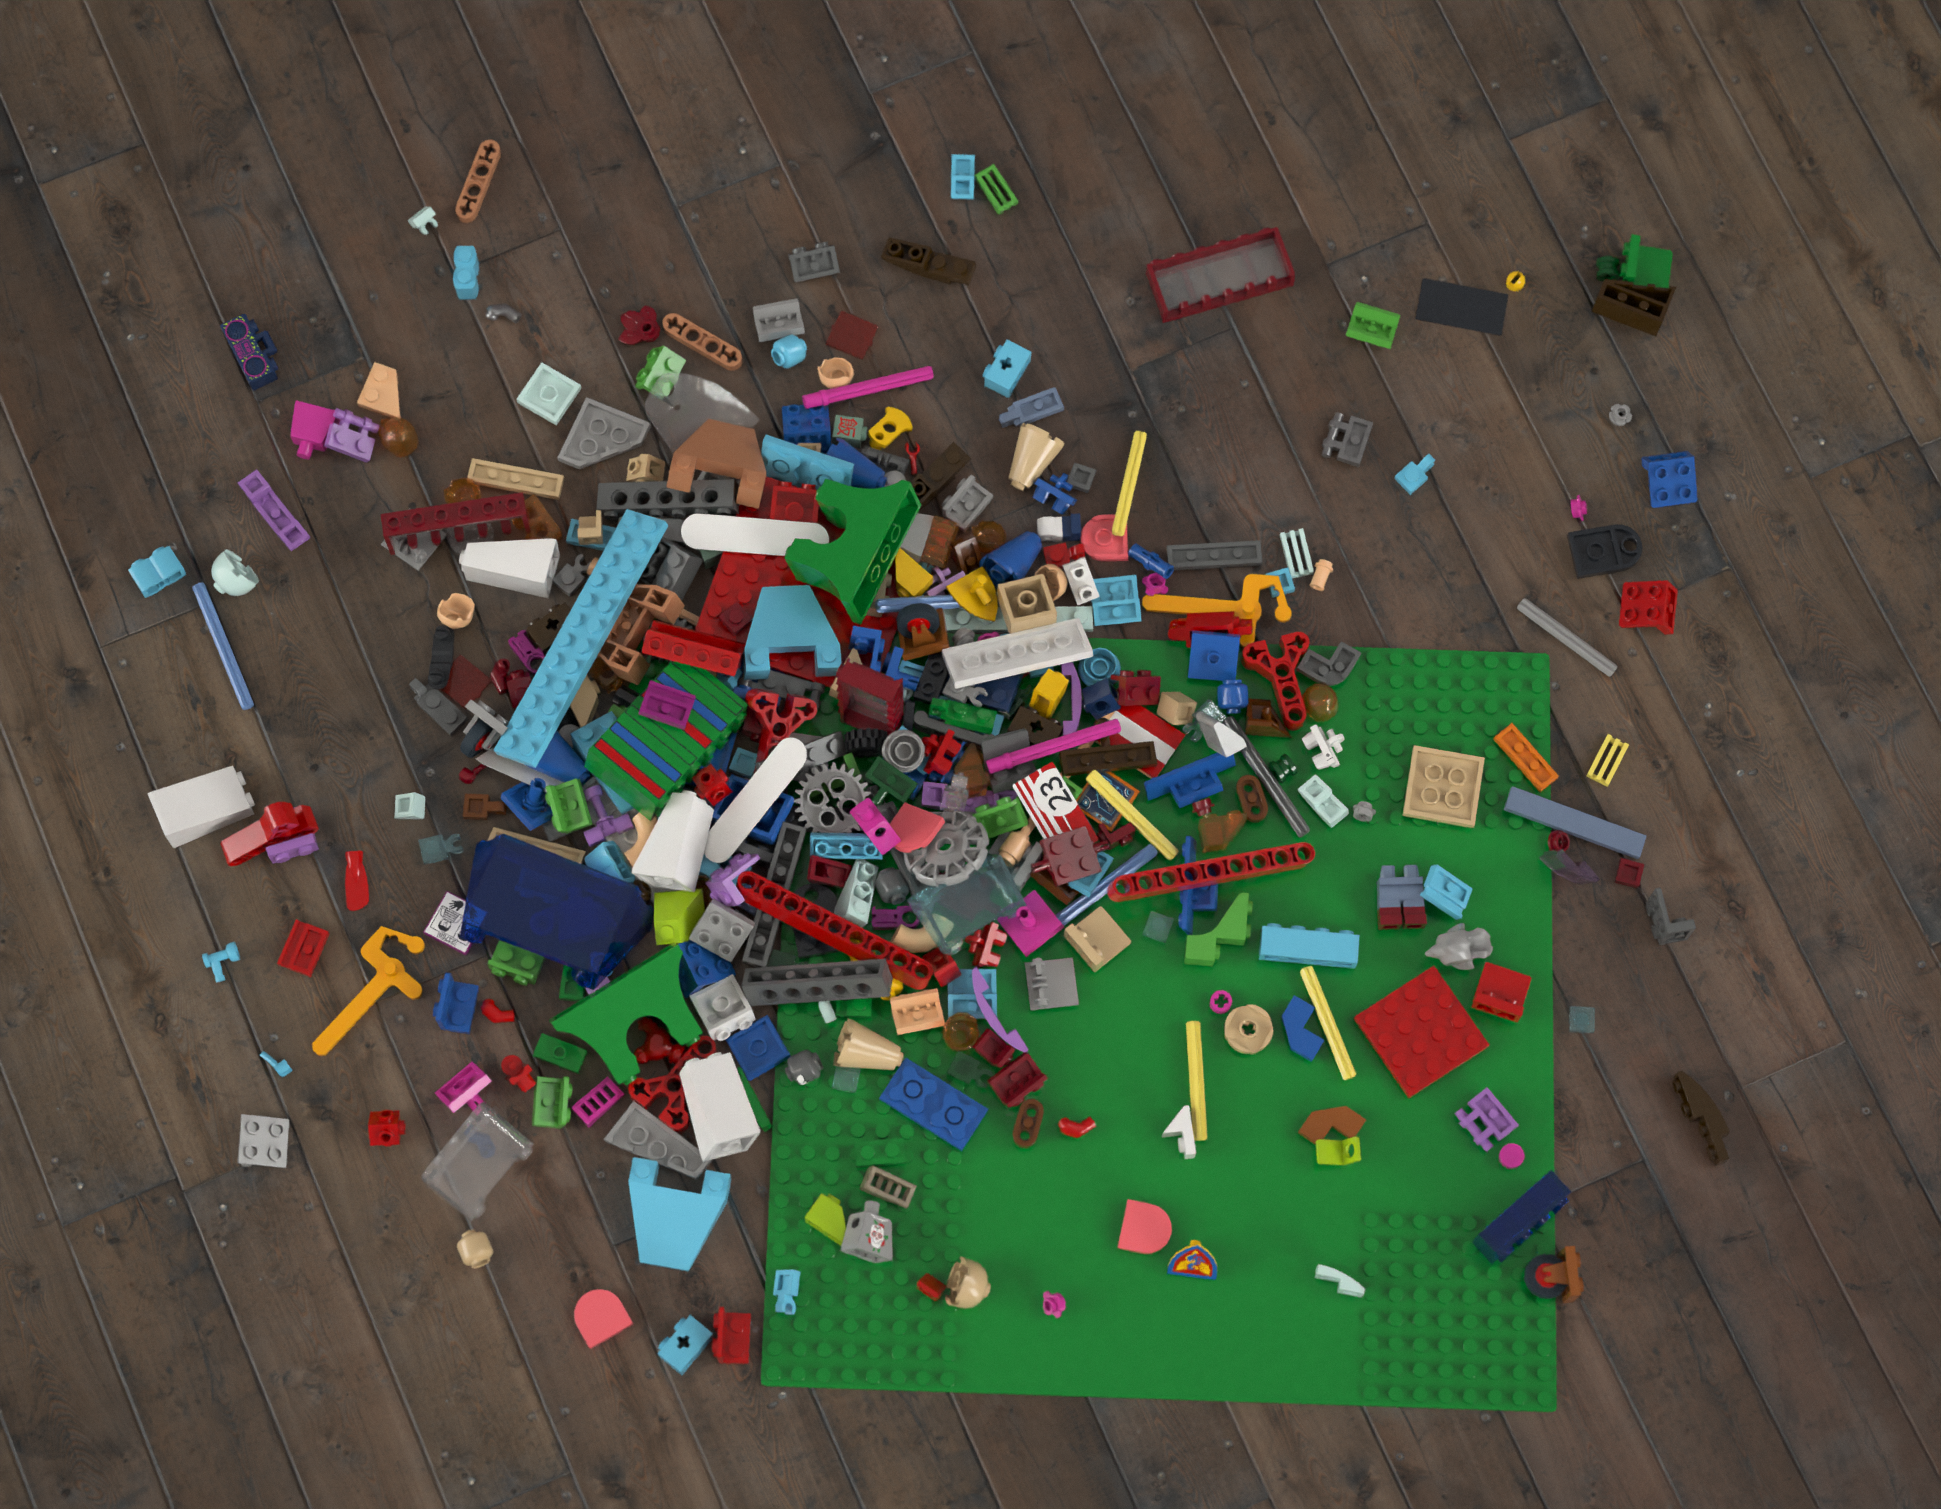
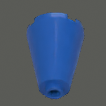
[826,438,887,489]
[980,531,1042,590]
[524,730,590,786]

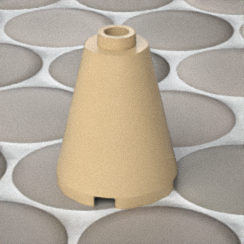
[1008,423,1064,491]
[833,1019,904,1070]

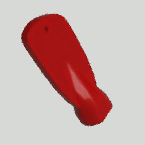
[345,850,369,911]

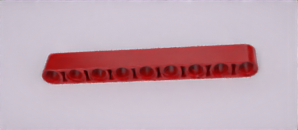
[1107,842,1315,902]
[736,871,933,990]

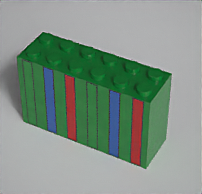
[584,661,748,821]

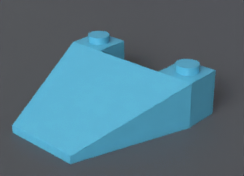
[743,585,842,680]
[628,1157,732,1271]

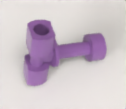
[583,785,634,847]

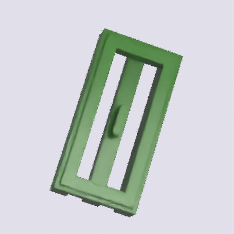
[974,164,1018,215]

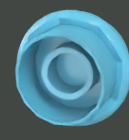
[1078,648,1121,686]

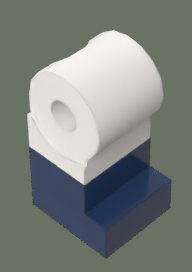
[1037,513,1081,542]

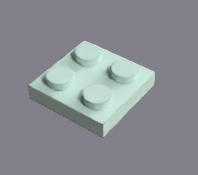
[516,363,581,425]

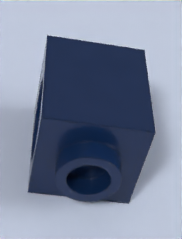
[1082,678,1121,720]

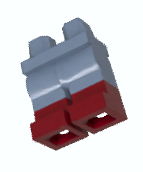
[1377,865,1427,930]

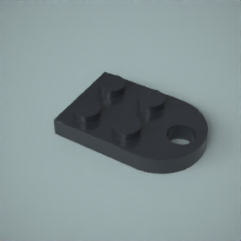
[1567,524,1642,579]
[790,884,841,959]

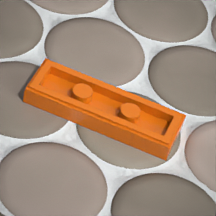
[1493,723,1559,793]

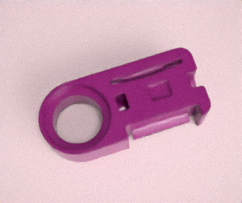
[508,630,545,676]
[872,906,920,930]

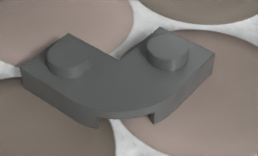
[1296,641,1362,686]

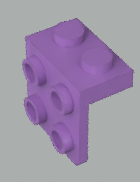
[266,807,319,863]
[705,853,760,906]

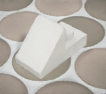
[1162,1106,1196,1159]

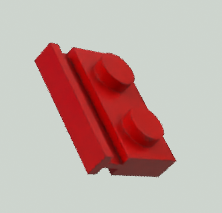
[277,919,330,978]

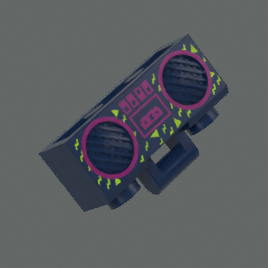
[220,314,279,391]

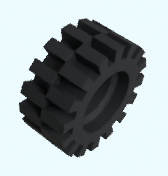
[844,728,888,758]

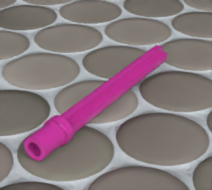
[802,366,934,409]
[986,719,1121,774]

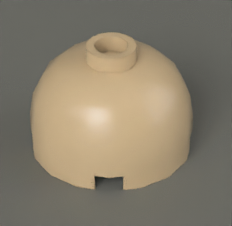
[946,1257,990,1309]

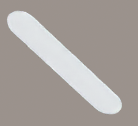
[681,514,829,556]
[704,738,807,863]

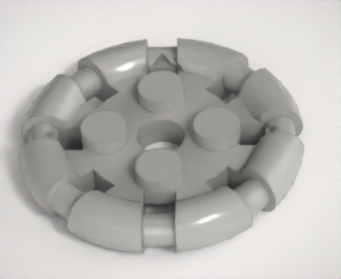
[904,811,989,887]

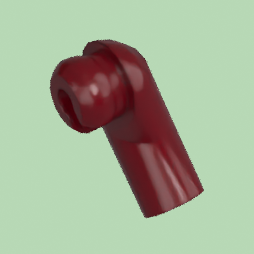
[490,658,510,695]

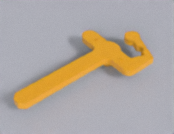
[1142,574,1292,648]
[312,926,425,1056]

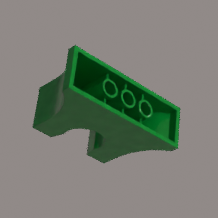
[785,479,921,625]
[549,942,703,1085]

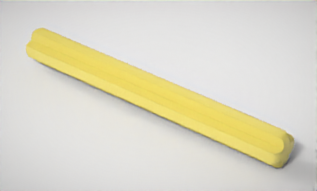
[1112,431,1147,536]
[1086,770,1179,860]
[1300,966,1356,1080]
[1186,1021,1207,1141]

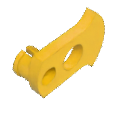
[868,407,912,450]

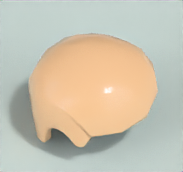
[818,357,854,389]
[1034,564,1068,601]
[437,593,475,629]

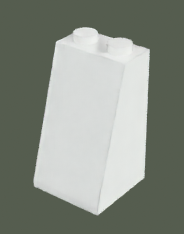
[459,538,560,598]
[147,766,255,848]
[631,790,714,892]
[679,1052,760,1162]

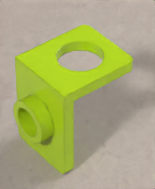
[1316,1137,1361,1166]

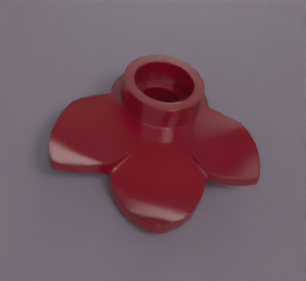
[618,305,660,345]

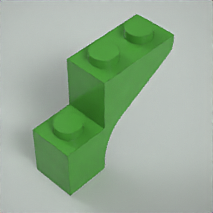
[1184,893,1253,966]

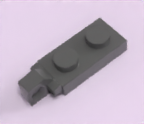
[409,678,468,736]

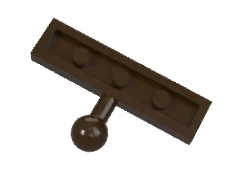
[1059,718,1158,776]

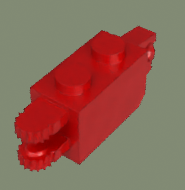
[1168,611,1253,648]

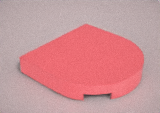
[1080,514,1128,562]
[890,803,945,853]
[1118,1199,1172,1254]
[574,1289,633,1349]

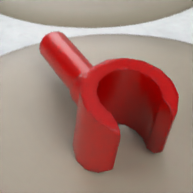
[905,442,920,475]

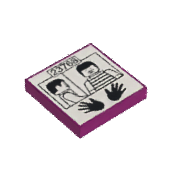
[423,891,490,956]

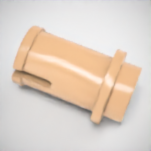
[1310,559,1333,591]

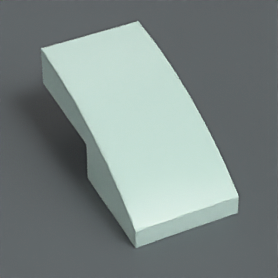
[1298,774,1349,828]
[1314,1264,1365,1297]

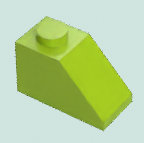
[805,1193,846,1246]

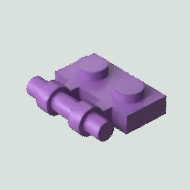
[324,408,379,462]
[1455,1088,1519,1152]

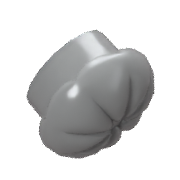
[882,730,925,773]

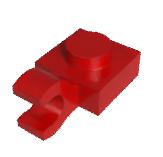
[1043,542,1085,569]

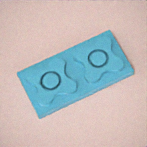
[761,435,854,490]

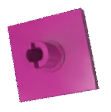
[997,890,1064,957]
[435,1062,491,1114]

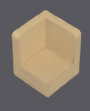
[577,510,603,545]
[1157,692,1197,725]

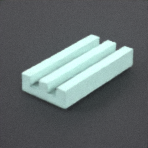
[1280,528,1314,578]

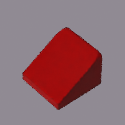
[917,1273,946,1301]

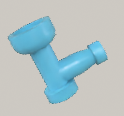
[202,942,240,983]

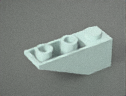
[834,859,878,928]

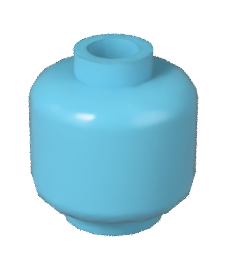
[771,334,807,368]

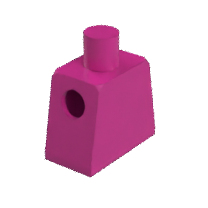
[291,401,340,460]
[850,798,901,855]

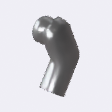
[485,304,522,323]

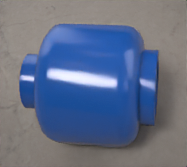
[1217,680,1249,714]

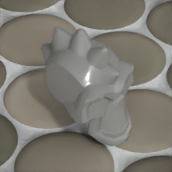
[1425,923,1493,970]

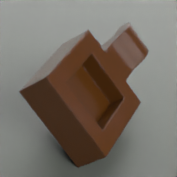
[463,794,507,820]

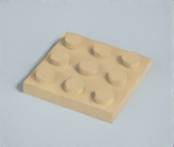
[1402,745,1485,828]

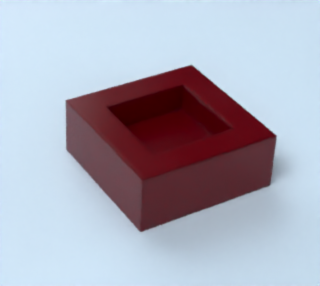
[1614,858,1644,889]

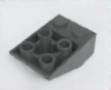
[639,537,703,601]

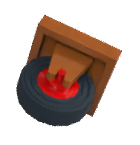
[897,603,950,661]
[1524,1246,1584,1303]

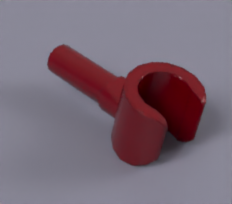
[459,763,487,784]

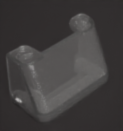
[421,1102,533,1221]

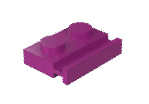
[639,680,696,730]

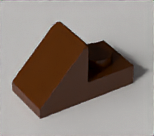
[951,533,987,575]

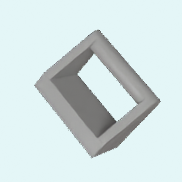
[1196,711,1247,758]

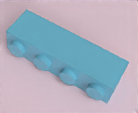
[1259,923,1359,969]

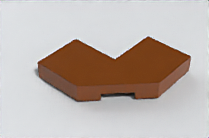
[1298,1106,1366,1145]

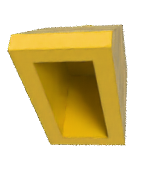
[894,548,933,597]
[1029,668,1069,719]

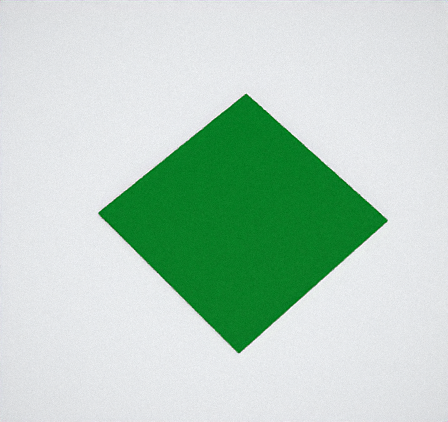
[761,631,1557,1412]

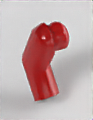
[481,999,515,1023]
[1058,1116,1096,1138]

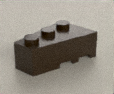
[1591,279,1676,337]

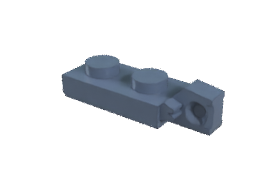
[999,387,1064,428]

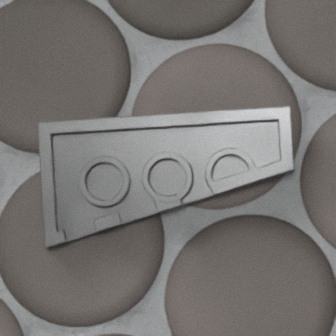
[604,1101,712,1180]

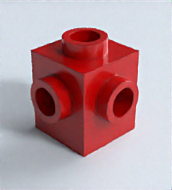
[692,764,733,806]
[368,1109,406,1146]

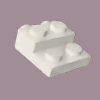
[689,974,756,1041]

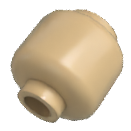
[457,1229,493,1268]

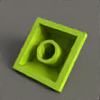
[654,888,705,945]

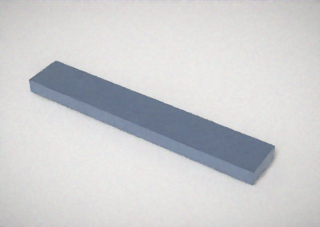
[1503,786,1646,859]

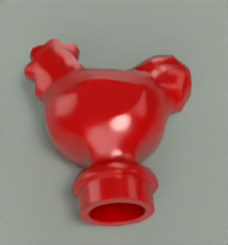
[634,1017,686,1064]

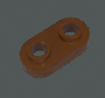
[1236,775,1268,823]
[1013,1099,1044,1148]

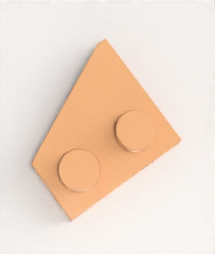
[357,362,401,421]

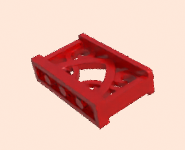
[642,620,746,676]

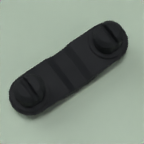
[428,625,455,689]

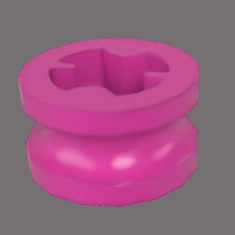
[1210,990,1232,1014]

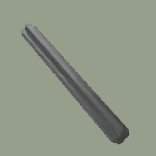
[1222,716,1310,837]

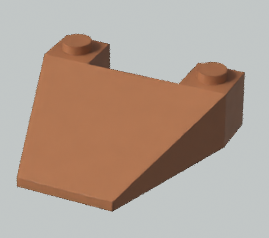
[666,418,767,509]
[564,584,685,685]

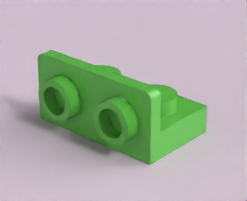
[487,940,545,986]

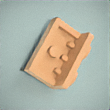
[890,989,945,1035]

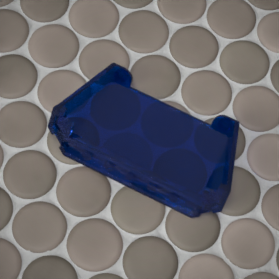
[460,834,654,990]

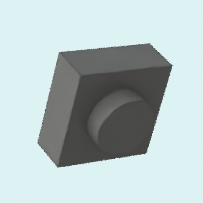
[1067,462,1096,493]

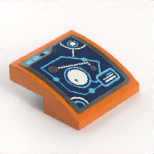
[1076,771,1140,832]

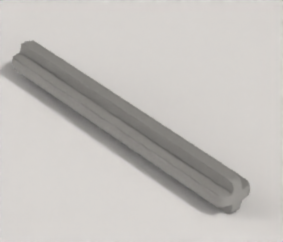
[1517,598,1617,677]

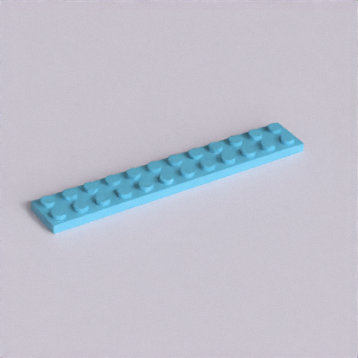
[493,509,668,768]

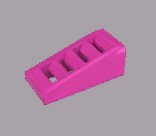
[571,1077,625,1128]

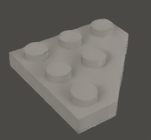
[558,397,651,469]

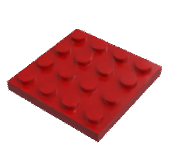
[1354,966,1489,1099]

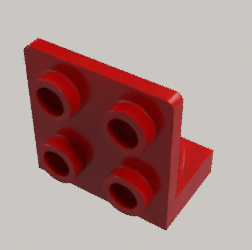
[1619,580,1678,635]
[1471,962,1531,1023]
[712,1307,751,1364]

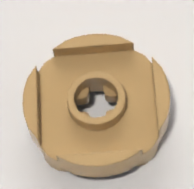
[1224,1005,1273,1055]

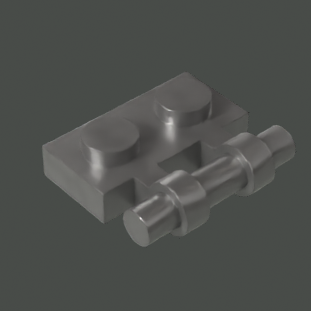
[1321,412,1373,467]

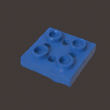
[877,646,919,704]
[501,778,553,831]

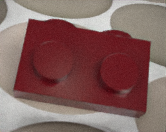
[1111,670,1161,706]
[987,1052,1048,1108]

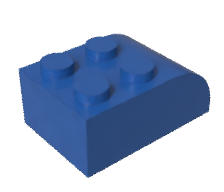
[712,774,795,845]

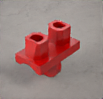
[921,729,962,775]
[964,922,1007,968]
[501,1055,537,1093]

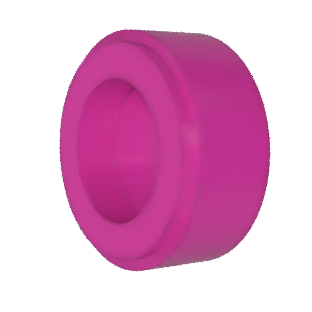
[1499,1143,1524,1169]

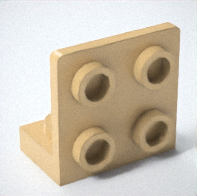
[1064,906,1131,972]

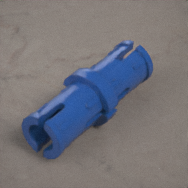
[1128,543,1174,579]

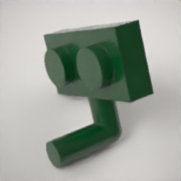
[865,756,918,807]

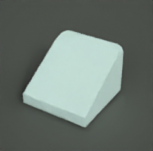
[394,792,425,819]

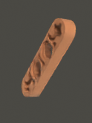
[455,140,501,223]
[663,313,742,371]

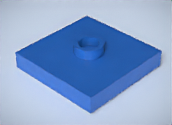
[1188,630,1240,681]
[725,1015,791,1081]

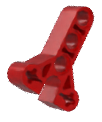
[1241,632,1310,731]
[745,688,817,774]
[220,802,319,866]
[628,1036,717,1134]

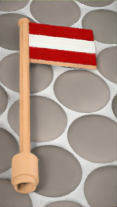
[997,688,1185,868]

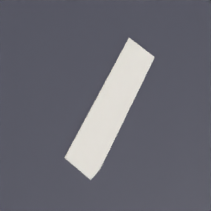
[476,748,563,793]

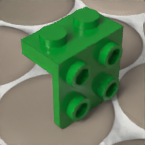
[1620,234,1673,288]

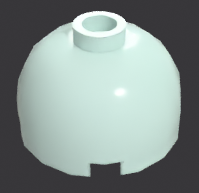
[211,549,259,596]

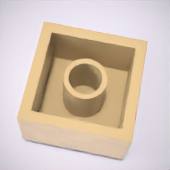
[997,574,1057,634]

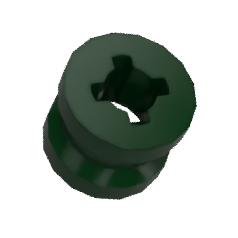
[1596,256,1620,282]
[1268,753,1297,783]

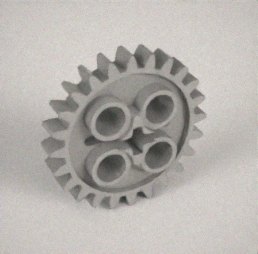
[794,762,871,833]

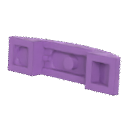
[238,470,310,551]
[1061,662,1082,750]
[921,782,1018,812]
[972,966,1028,1053]

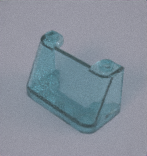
[907,853,1027,955]

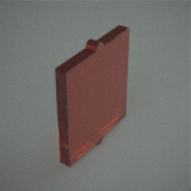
[826,311,878,360]
[441,654,492,710]

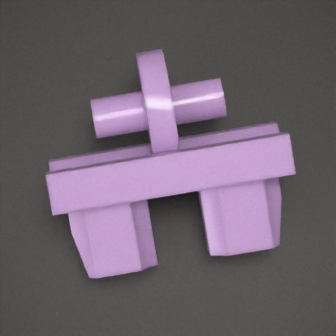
[924,566,966,596]

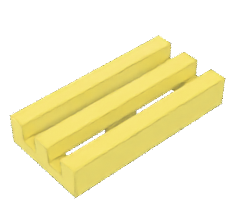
[1586,734,1629,787]

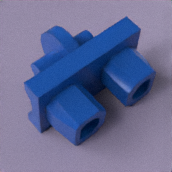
[1033,473,1077,515]

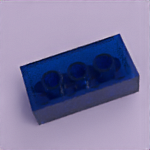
[1472,1170,1571,1264]

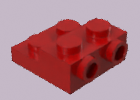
[770,481,819,523]

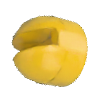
[1506,271,1525,291]

